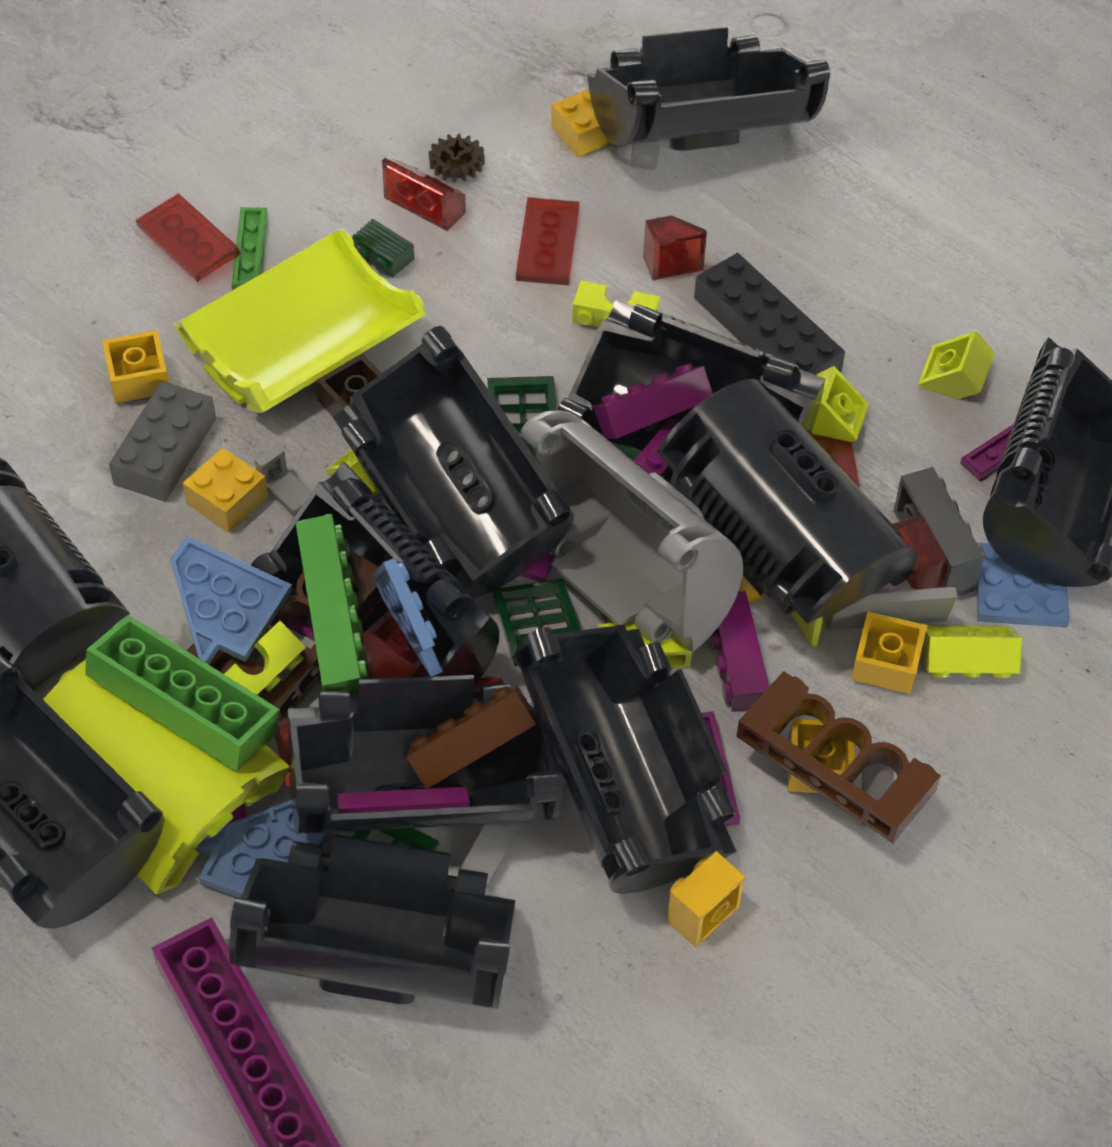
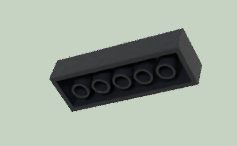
[694,252,845,375]

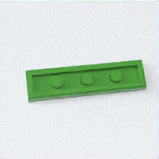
[231,207,268,290]

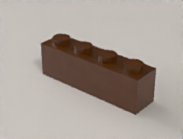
[406,685,537,789]

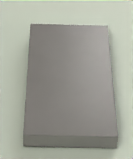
[827,587,957,630]

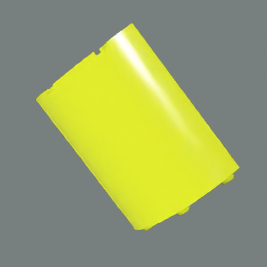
[173,229,426,413]
[43,659,290,895]

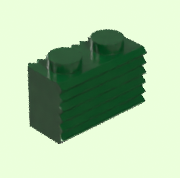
[352,219,415,278]

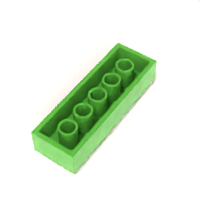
[296,514,372,695]
[85,615,280,772]

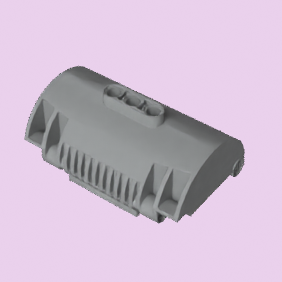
[521,410,743,652]

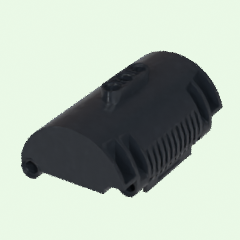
[587,27,830,151]
[557,299,825,472]
[333,326,574,598]
[983,337,1112,587]
[656,379,918,624]
[0,457,130,689]
[251,461,500,686]
[514,624,737,894]
[0,653,164,928]
[288,675,564,834]
[229,834,516,1009]

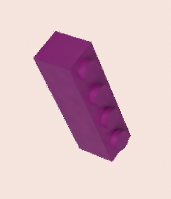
[593,363,713,439]
[710,590,769,712]

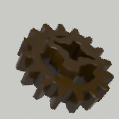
[428,133,485,182]

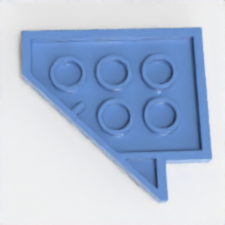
[170,536,292,665]
[372,558,443,677]
[196,800,329,898]

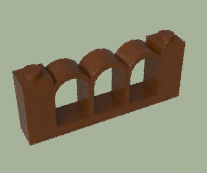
[220,550,382,724]
[736,671,941,843]

